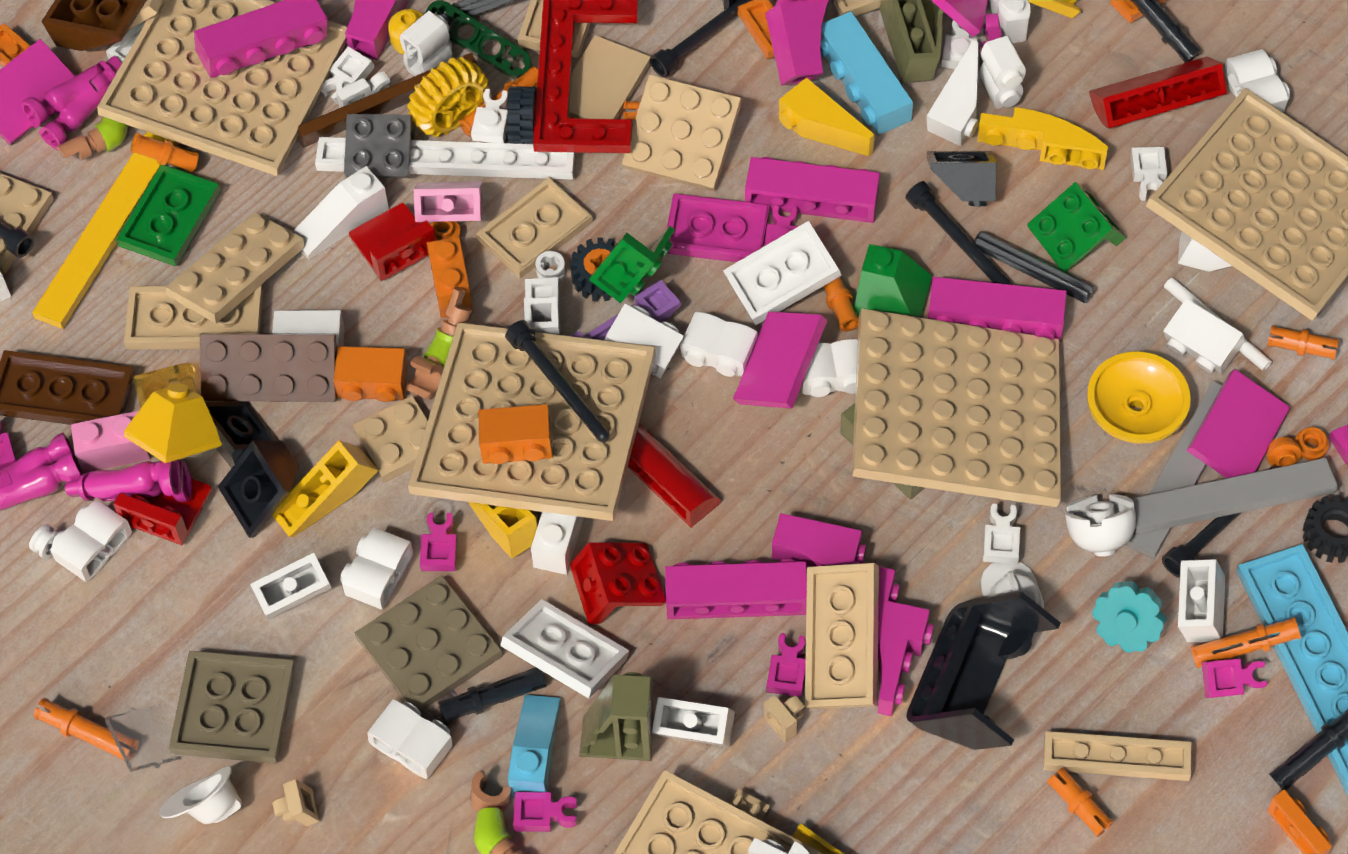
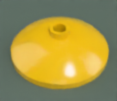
[1087,351,1191,444]

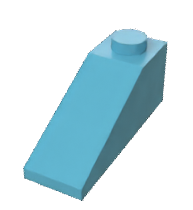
[507,695,561,797]

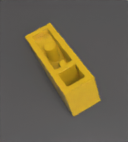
[779,77,874,156]
[272,440,379,538]
[468,502,537,559]

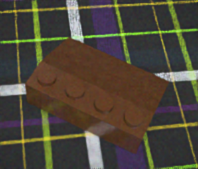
[41,0,147,51]

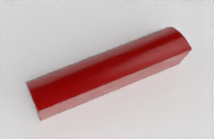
[1089,56,1227,129]
[628,423,721,528]

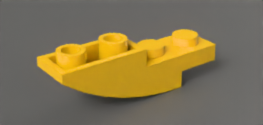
[977,107,1108,170]

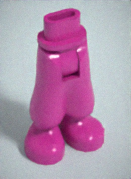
[21,56,122,151]
[0,432,83,510]
[65,459,192,502]

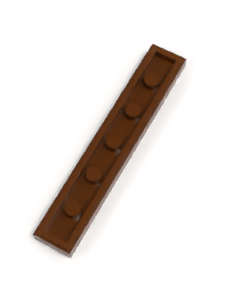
[298,53,477,148]

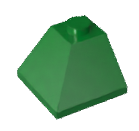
[854,244,932,318]

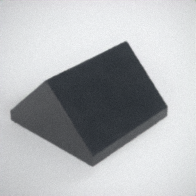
[205,401,277,468]

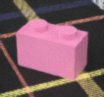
[414,181,484,222]
[71,411,150,473]

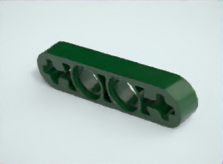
[426,0,533,80]

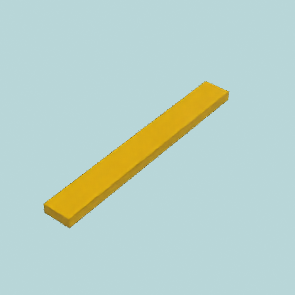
[32,132,180,329]

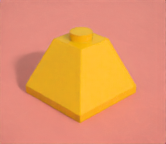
[124,383,222,463]

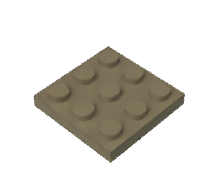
[354,575,503,712]
[169,651,295,764]

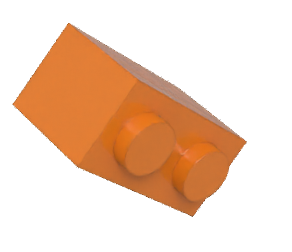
[427,237,473,318]
[333,346,408,402]
[478,404,552,464]

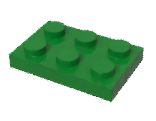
[116,165,221,267]

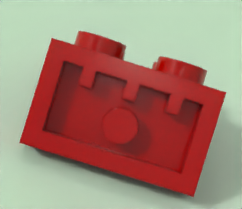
[349,203,436,281]
[113,479,212,546]
[569,542,666,624]

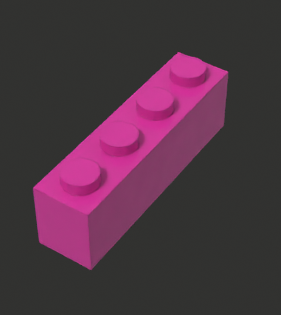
[194,0,327,79]
[745,157,880,223]
[928,277,1066,342]
[665,559,807,620]

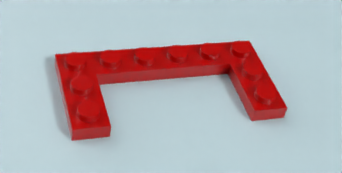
[533,0,639,153]

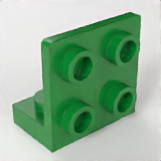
[1027,182,1126,272]
[589,226,675,304]

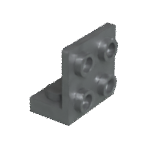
[344,114,415,178]

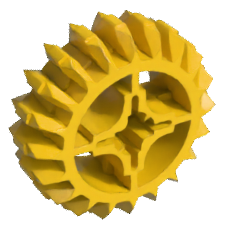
[407,57,490,138]

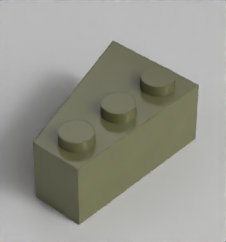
[879,0,944,83]
[579,672,654,761]

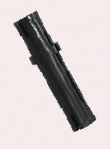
[1130,0,1201,63]
[438,667,546,724]
[1269,709,1348,791]

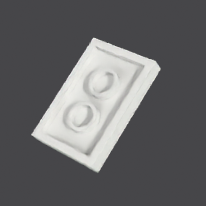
[723,221,842,326]
[501,599,629,698]

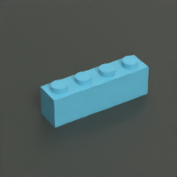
[820,11,913,135]

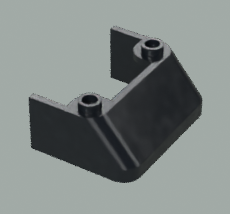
[906,592,1061,750]

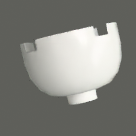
[1065,494,1136,556]

